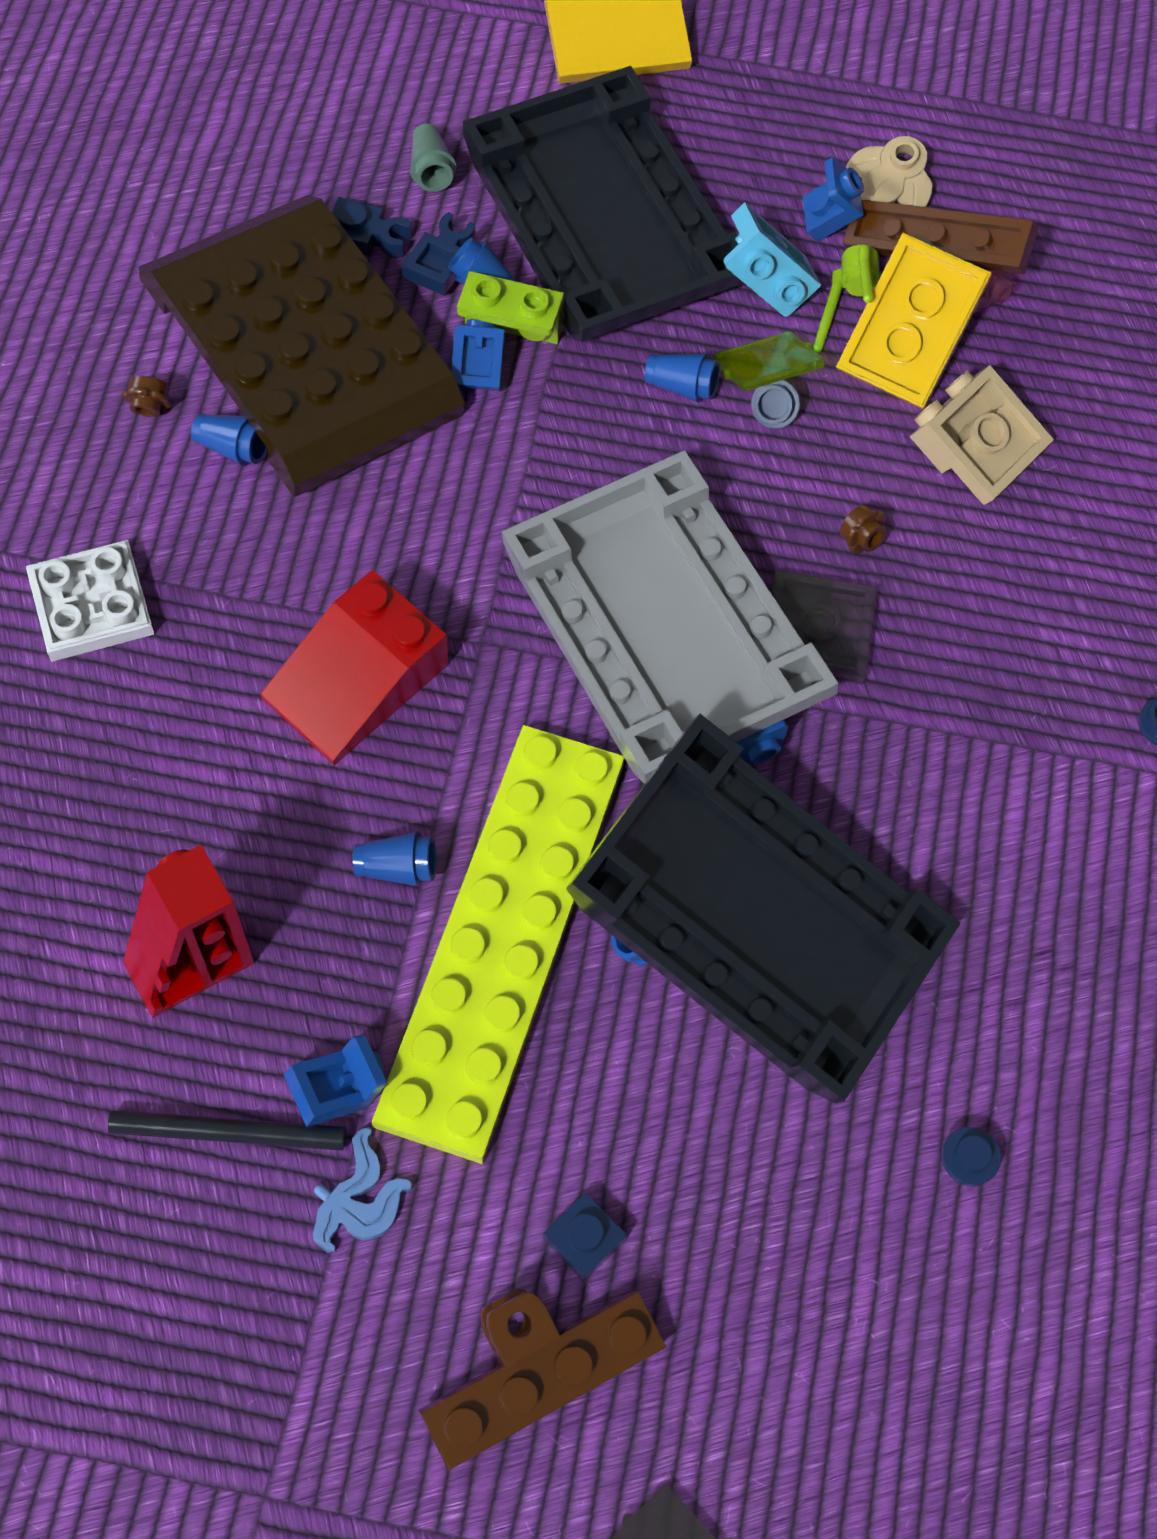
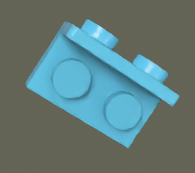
[724,202,821,317]

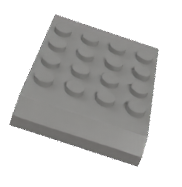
[502,450,839,784]

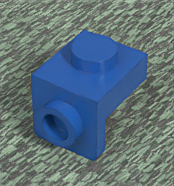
[283,1034,386,1127]

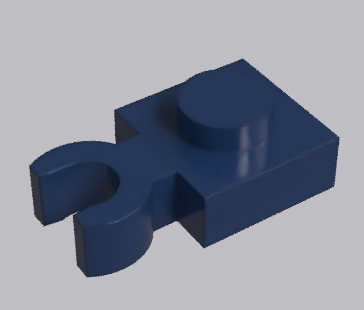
[332,197,413,258]
[402,212,475,296]

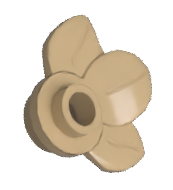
[846,136,932,207]

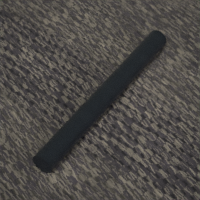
[108,1110,346,1151]

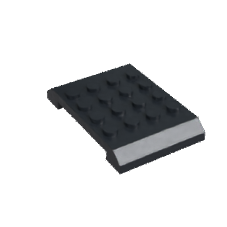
[463,66,744,342]
[566,713,961,1104]

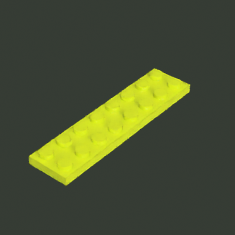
[371,725,625,1164]

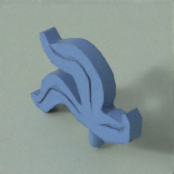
[313,1128,412,1253]

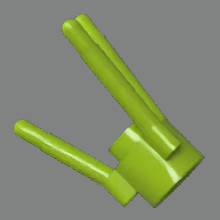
[813,244,882,352]

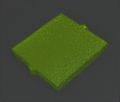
[713,331,824,391]

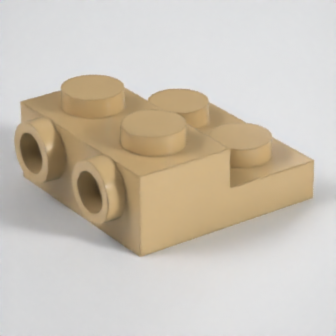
[910,365,1054,505]

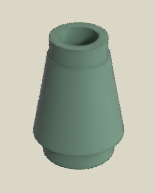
[410,124,456,192]

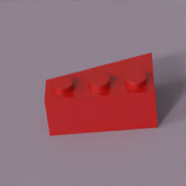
[123,844,254,1018]

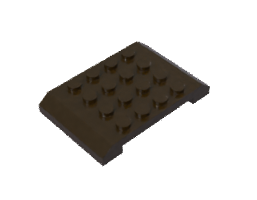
[139,195,465,497]

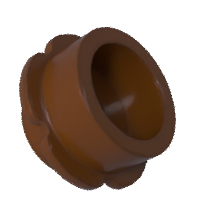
[122,376,171,417]
[840,505,887,554]

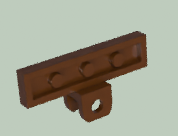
[842,200,1038,274]
[418,1288,666,1471]

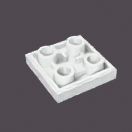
[26,540,154,662]

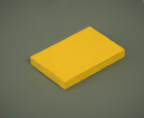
[544,0,692,84]
[836,233,992,410]

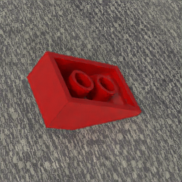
[260,569,449,765]

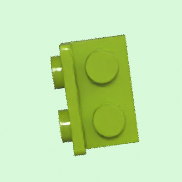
[457,271,564,344]

